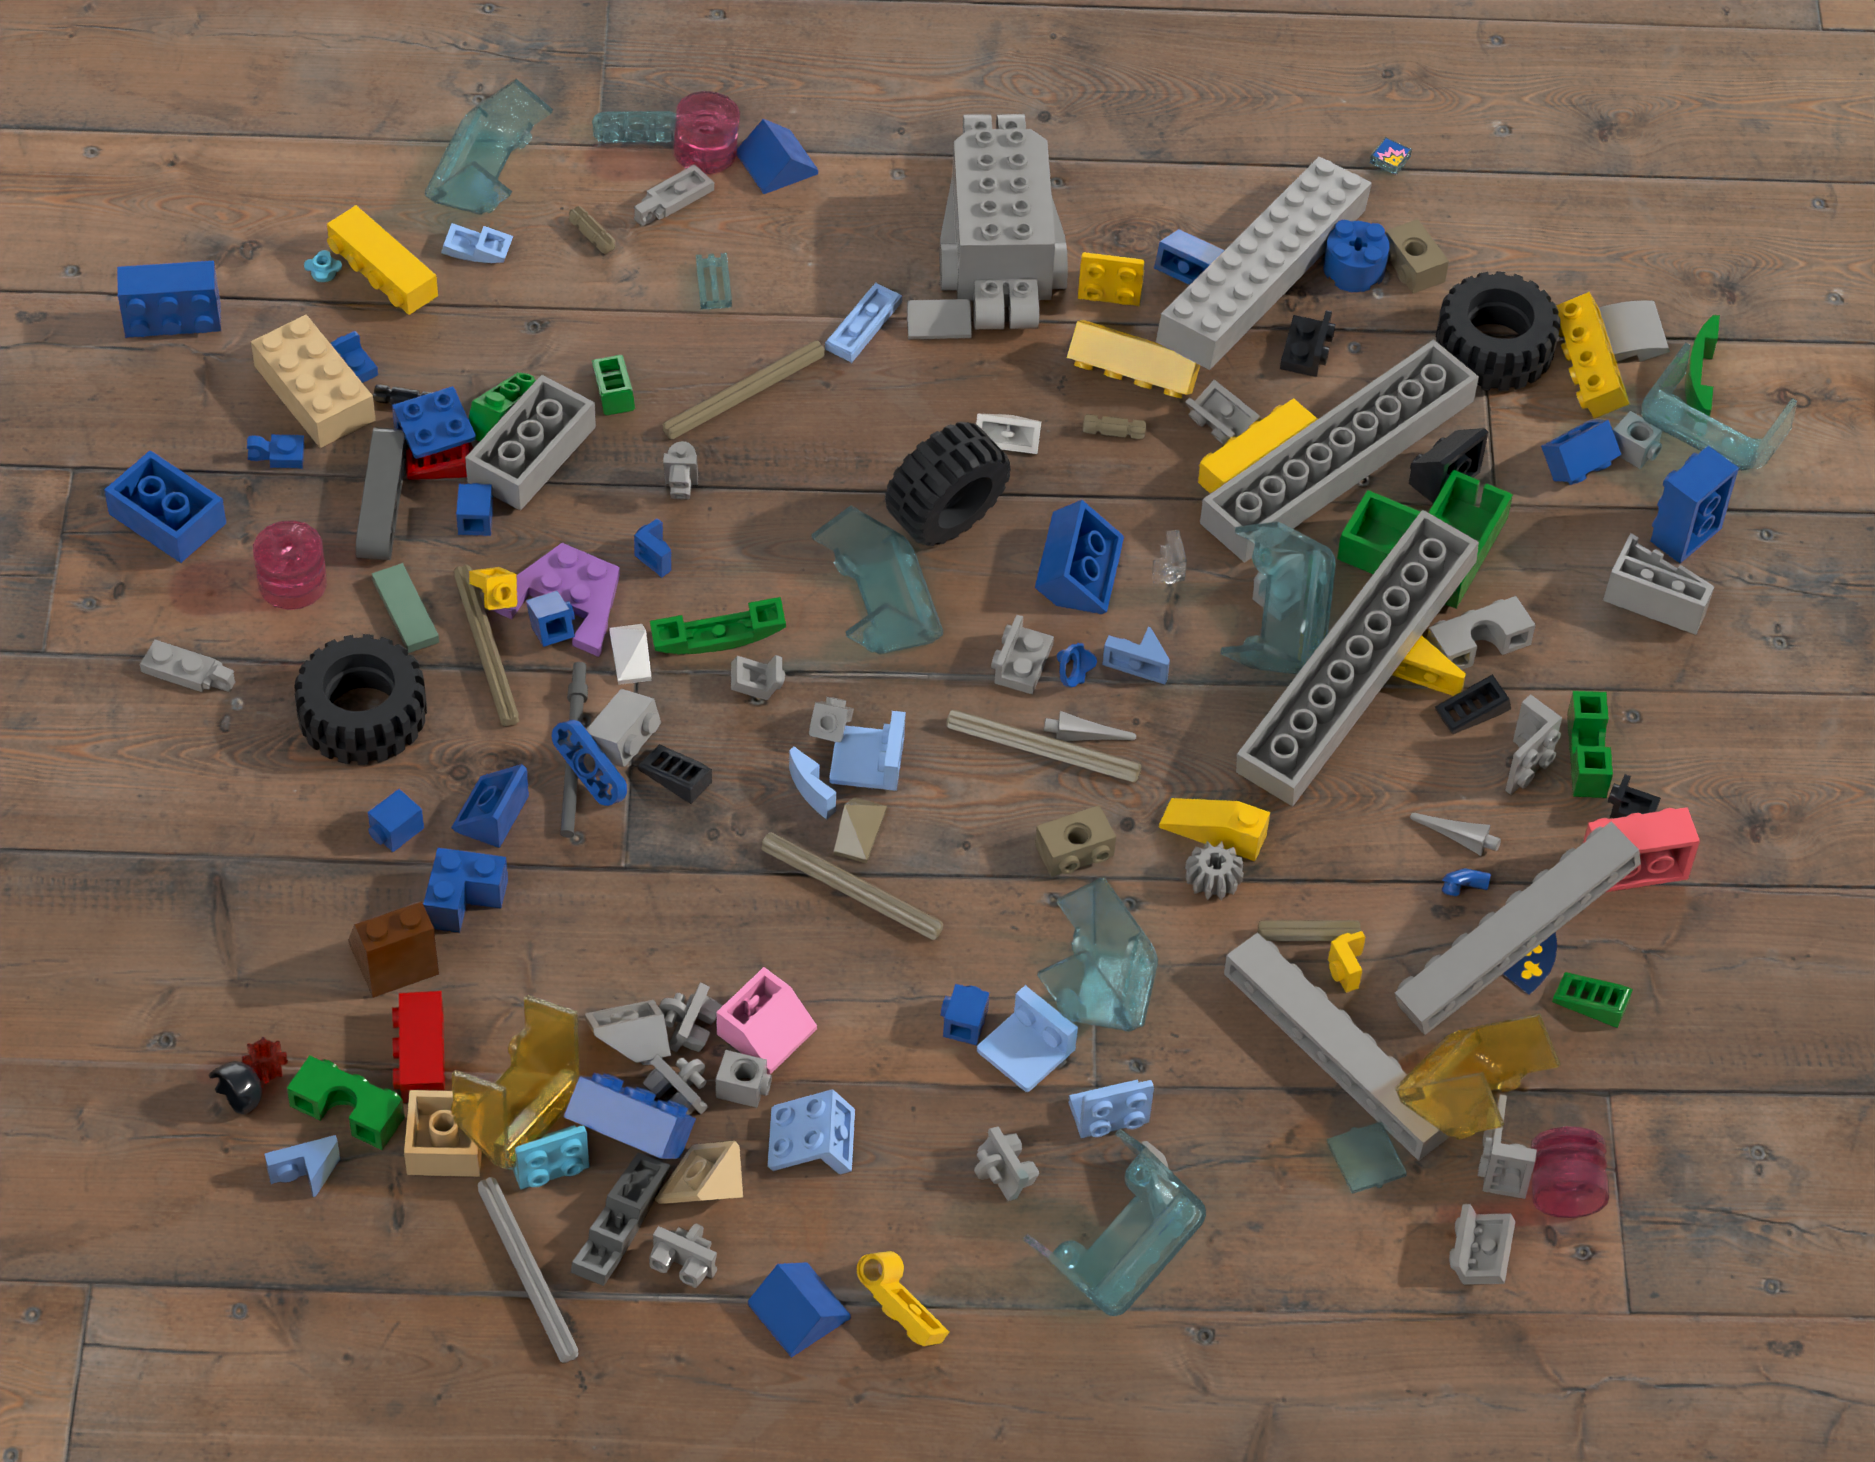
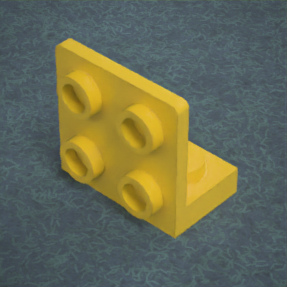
[1078,252,1144,306]

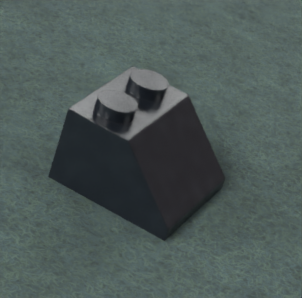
[1408,428,1489,504]

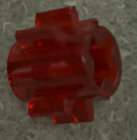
[242,1037,288,1084]

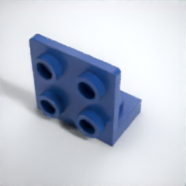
[392,386,475,459]

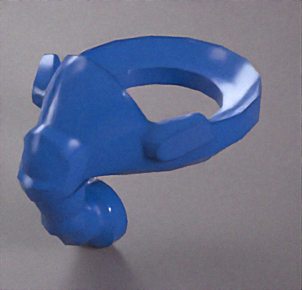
[1057,643,1097,688]

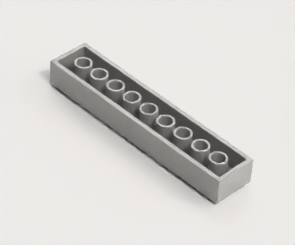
[1156,157,1372,370]
[1200,339,1479,563]
[1236,510,1479,807]

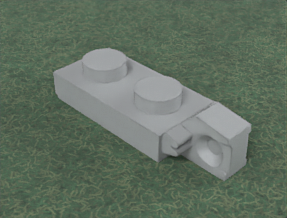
[634,165,715,226]
[140,640,235,692]

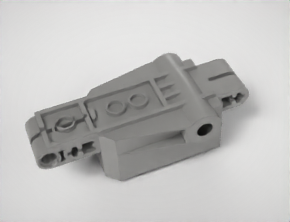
[939,114,1068,330]

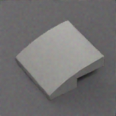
[1599,300,1670,362]

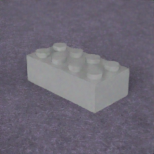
[465,375,596,511]

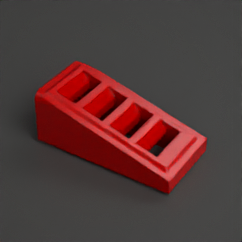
[406,442,474,480]

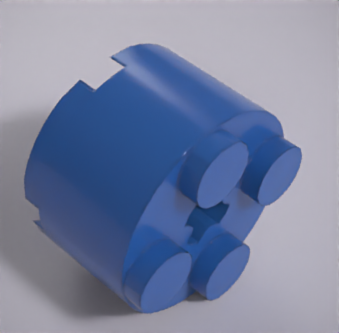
[1323,220,1389,292]

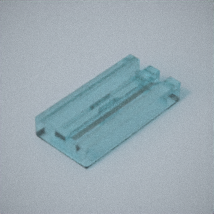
[696,253,732,309]

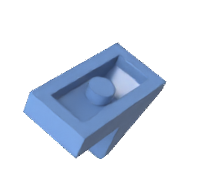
[1102,627,1170,685]
[264,1135,340,1197]

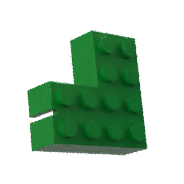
[1337,470,1513,609]

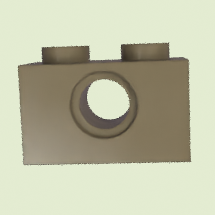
[1385,219,1449,294]
[1035,805,1116,877]

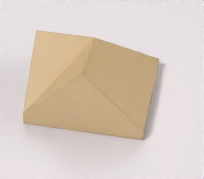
[655,1141,743,1204]

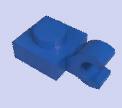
[247,434,305,469]

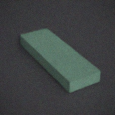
[372,563,440,653]

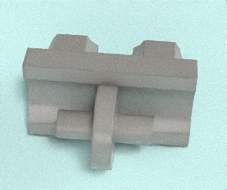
[663,441,698,499]
[659,982,722,1052]
[643,1054,708,1115]
[974,1127,1039,1201]
[649,1223,717,1288]

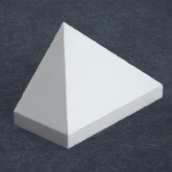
[976,414,1041,454]
[609,624,652,685]

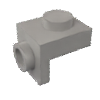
[731,655,785,700]
[809,697,854,742]

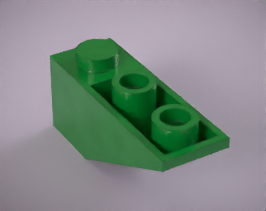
[468,372,536,441]

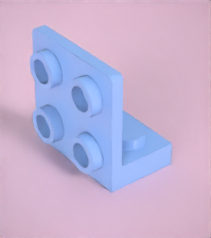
[830,711,906,791]
[977,985,1078,1092]
[1068,1080,1154,1138]
[768,1089,855,1175]

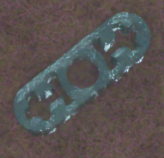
[592,111,681,142]

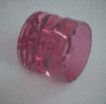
[673,91,740,174]
[253,520,327,610]
[1530,1126,1610,1218]

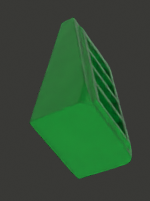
[591,355,635,415]
[1552,972,1633,1028]

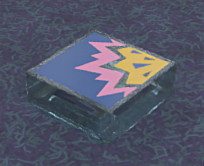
[1370,137,1412,175]

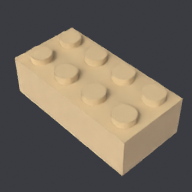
[251,314,376,448]

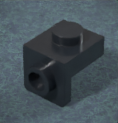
[1608,774,1661,819]

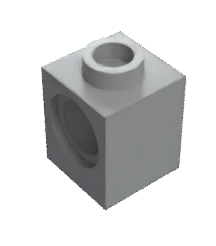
[1613,411,1663,469]
[716,1050,772,1108]

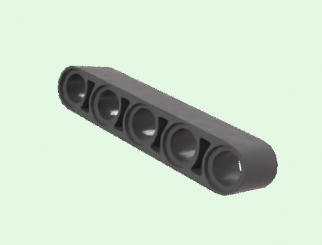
[356,427,408,560]

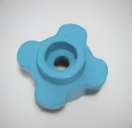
[304,250,342,282]

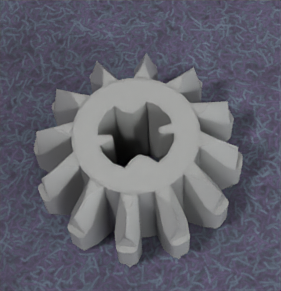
[1185,841,1244,901]

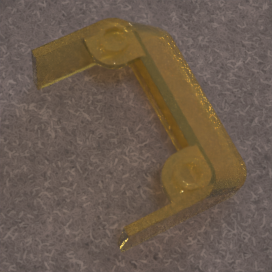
[451,995,579,1171]
[1395,1013,1561,1139]

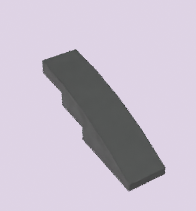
[571,1152,671,1286]

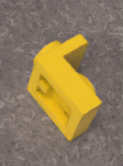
[469,567,517,610]

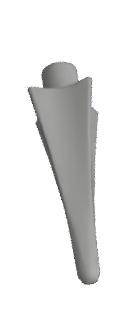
[1043,711,1136,742]
[1410,813,1501,856]

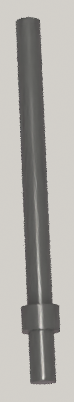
[560,662,588,838]

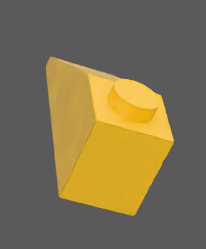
[1392,635,1466,696]
[1159,798,1270,861]

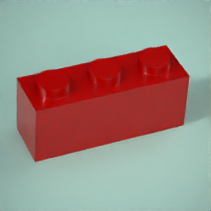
[392,991,445,1103]

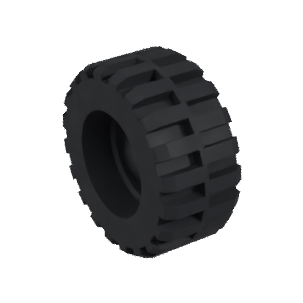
[1435,271,1560,392]
[885,422,1011,546]
[294,634,427,765]

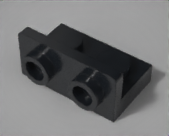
[1280,310,1336,377]

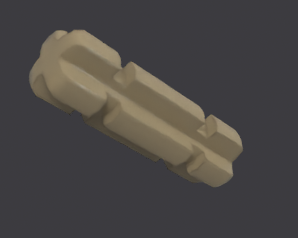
[569,206,616,254]
[1083,414,1146,439]

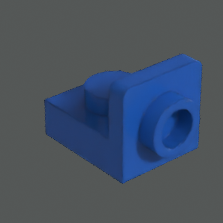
[330,331,378,383]
[634,518,671,578]

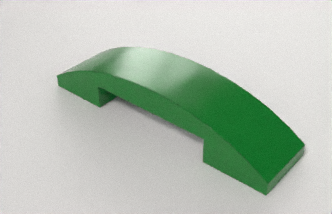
[1685,315,1720,431]
[650,597,786,654]

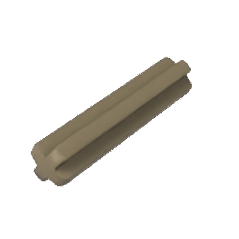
[1258,920,1361,941]

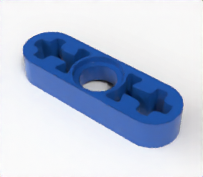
[552,720,627,806]

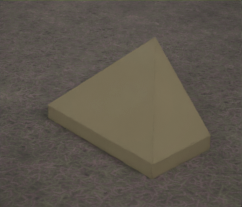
[834,797,887,864]

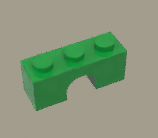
[1567,691,1613,798]
[287,1055,405,1150]

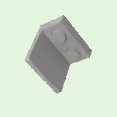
[1505,694,1562,795]
[1478,1095,1537,1199]

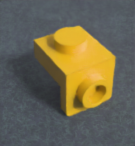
[1328,931,1366,993]

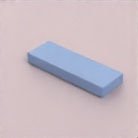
[825,283,902,363]

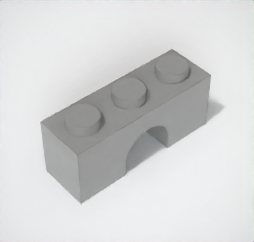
[1427,596,1535,670]

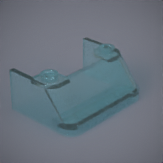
[424,79,553,215]
[1641,342,1798,471]
[811,505,943,654]
[1220,521,1335,674]
[1037,877,1158,1032]
[1023,1129,1206,1316]

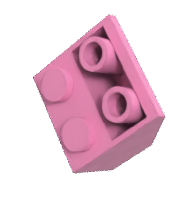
[716,967,817,1074]

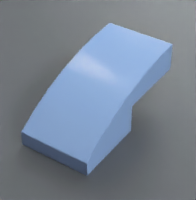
[441,223,513,263]
[789,747,836,820]

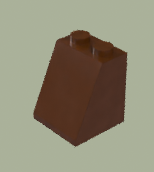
[348,901,439,998]

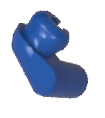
[1442,868,1491,896]

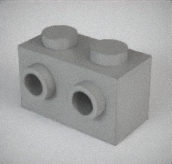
[586,689,661,767]

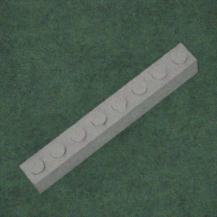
[1395,821,1641,1035]
[1224,932,1454,1161]

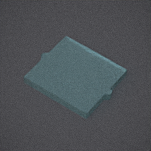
[1327,1122,1407,1194]

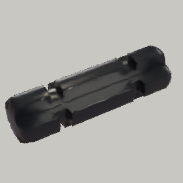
[373,384,432,405]

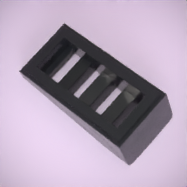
[1435,674,1511,735]
[638,744,712,804]

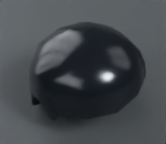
[209,1061,262,1115]

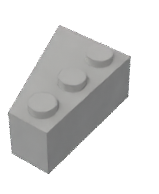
[1603,533,1714,635]

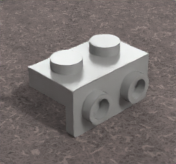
[1185,380,1262,445]
[1449,1204,1515,1285]

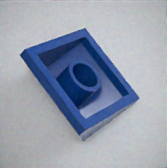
[736,119,818,194]
[451,764,529,848]
[748,1262,851,1358]

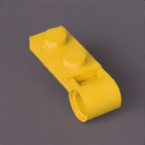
[857,1251,949,1346]

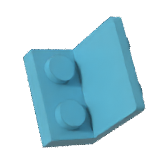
[506,1125,589,1190]

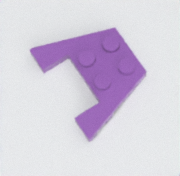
[491,543,620,657]

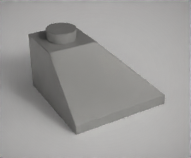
[585,1000,671,1065]

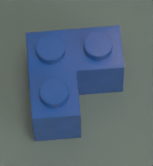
[423,848,508,933]

